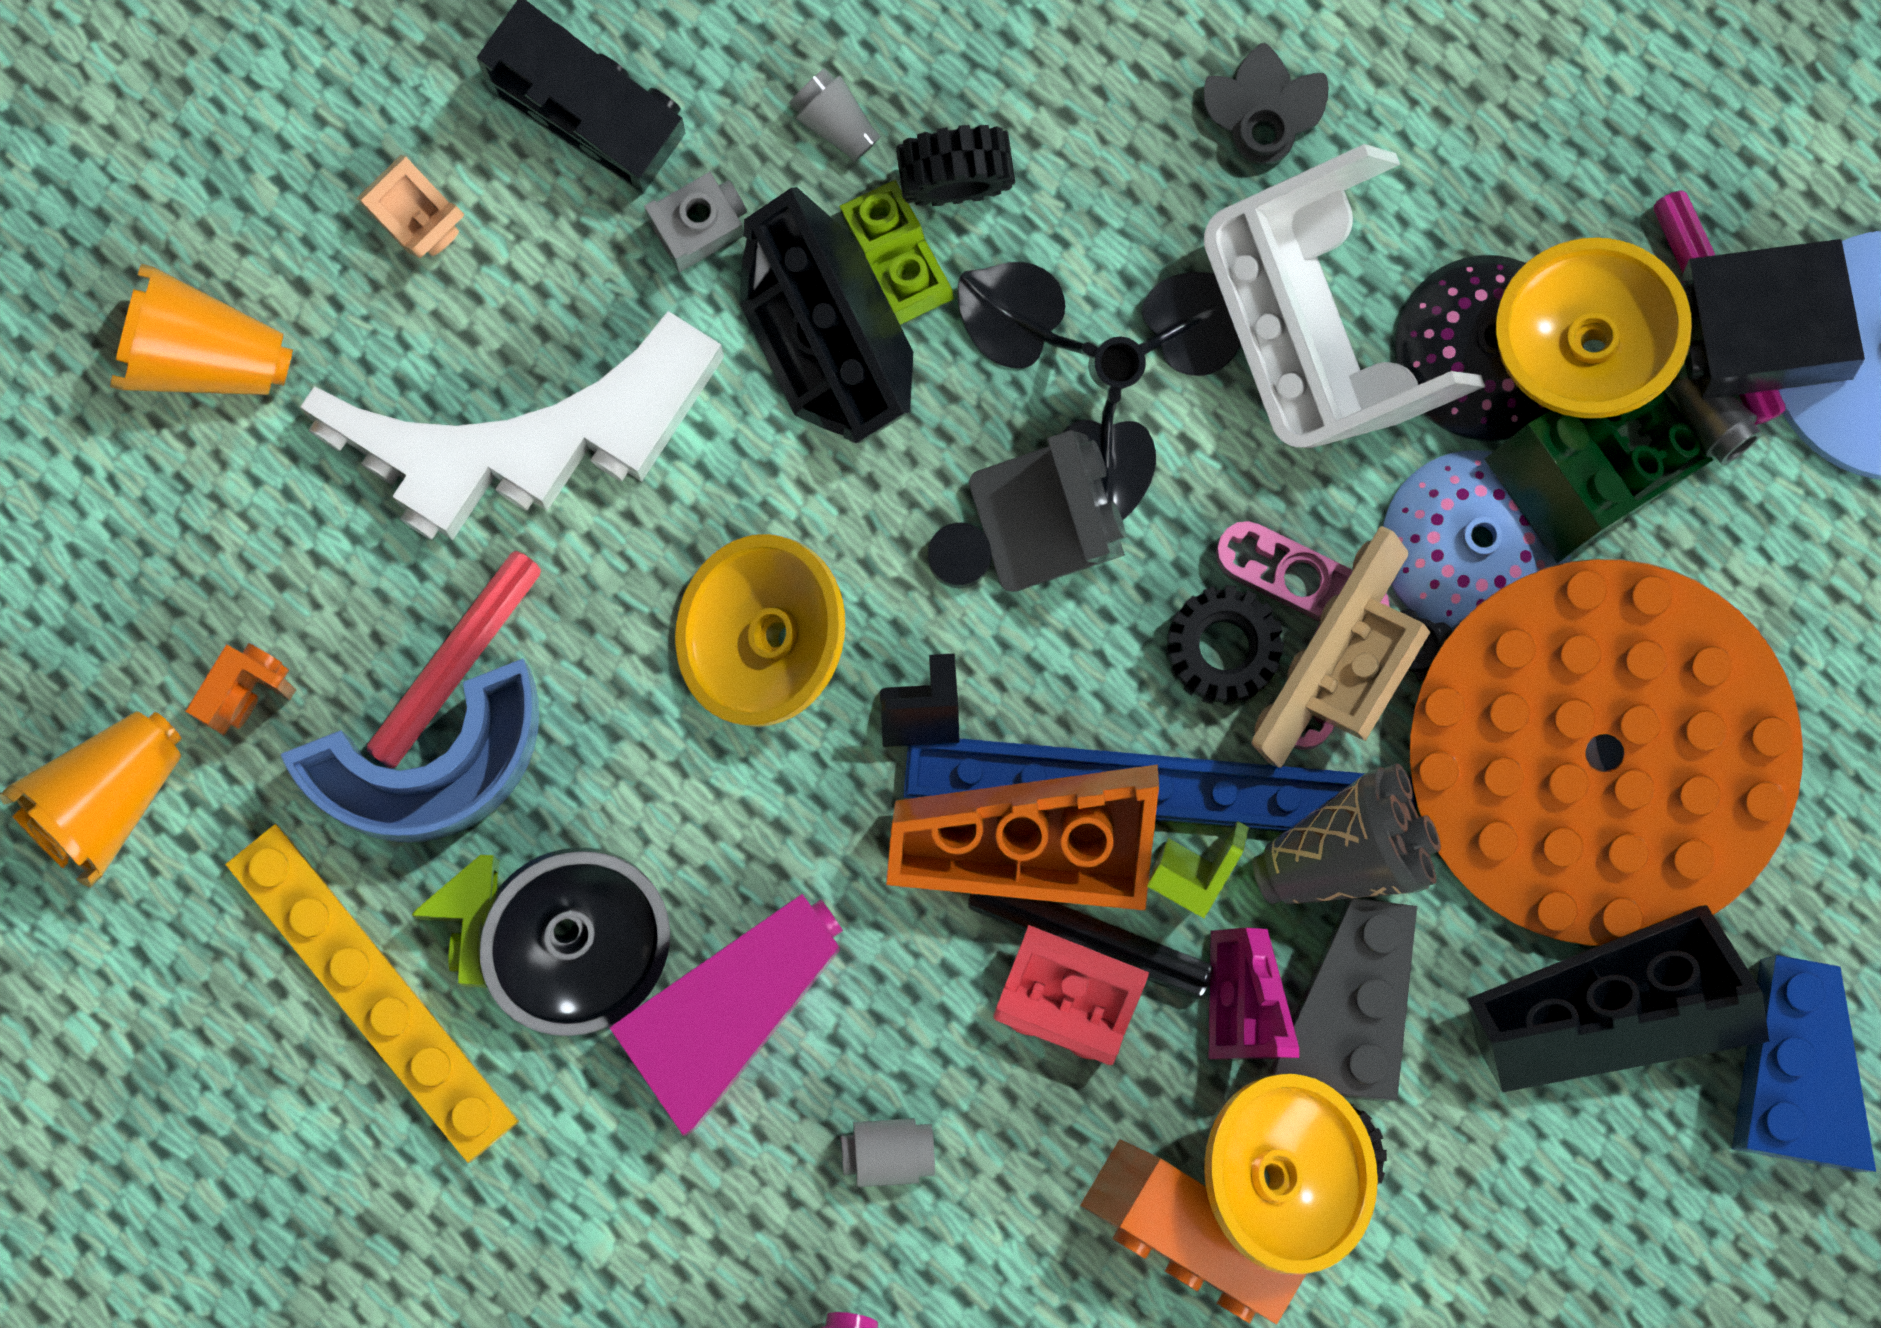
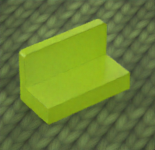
[1147,821,1249,919]

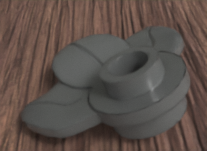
[1204,43,1329,165]

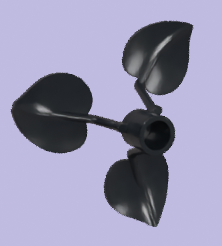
[957,262,1241,520]

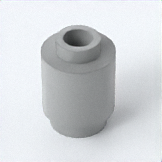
[841,1118,935,1187]

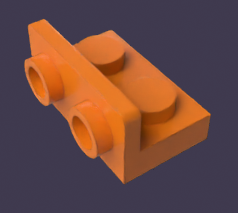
[185,643,296,736]

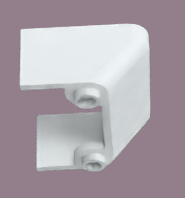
[1204,144,1485,448]

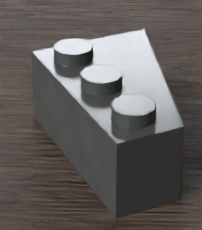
[1266,898,1417,1103]

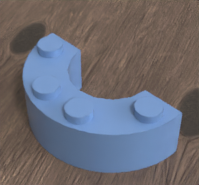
[280,658,539,843]

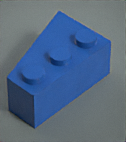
[1731,955,1876,1172]

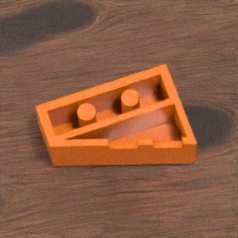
[1080,1139,1307,1325]

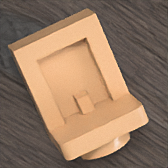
[356,155,464,258]

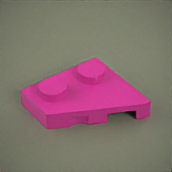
[1208,928,1299,1060]

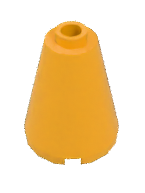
[110,264,293,395]
[0,711,181,888]

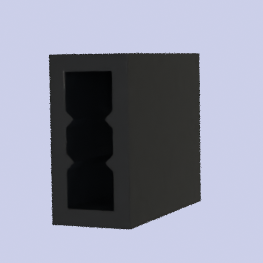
[1680,239,1865,399]

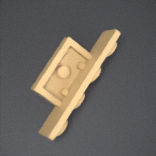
[1251,526,1430,768]

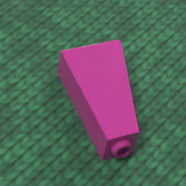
[609,894,843,1136]

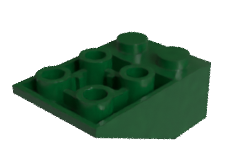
[1484,391,1713,563]

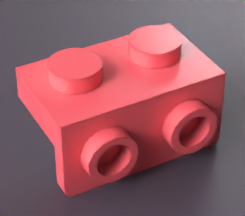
[993,925,1149,1065]

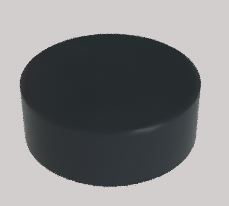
[928,523,991,588]

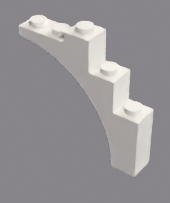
[300,311,724,540]

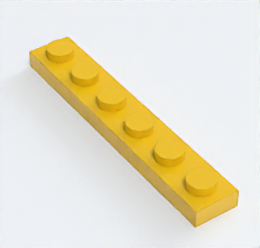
[225,823,520,1163]

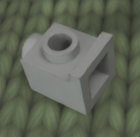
[644,172,747,273]

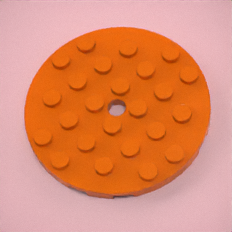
[1410,559,1803,946]

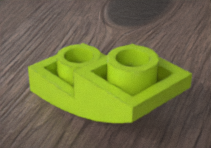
[839,179,954,325]

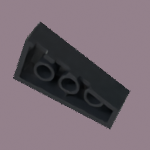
[1467,905,1770,1092]

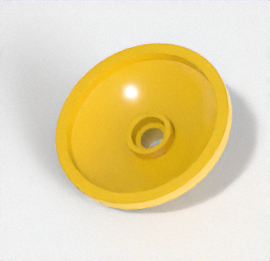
[1496,237,1692,418]
[675,534,845,727]
[1204,1074,1378,1275]

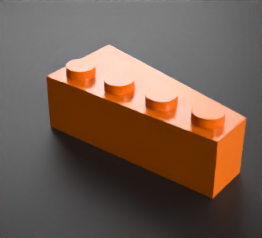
[886,764,1159,911]

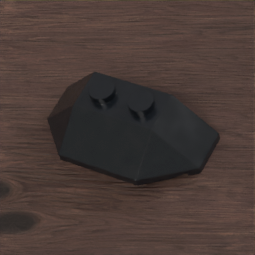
[739,187,914,443]

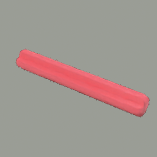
[367,551,541,768]

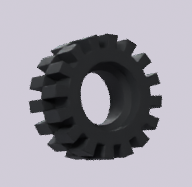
[896,125,1015,206]
[1166,585,1284,705]

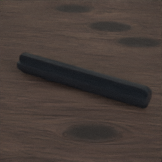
[968,894,1213,999]

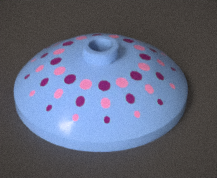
[1383,450,1571,631]

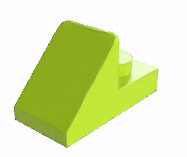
[412,854,499,988]

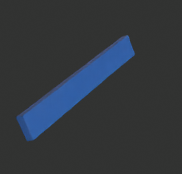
[904,738,1417,832]

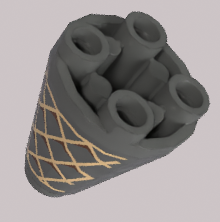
[1253,763,1441,905]

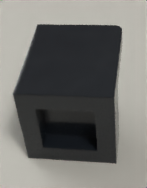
[880,653,960,747]

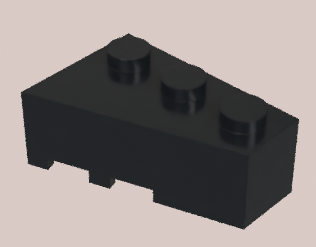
[476,0,686,194]

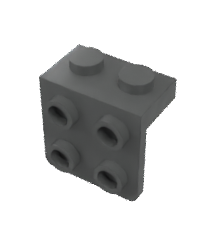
[969,430,1126,592]

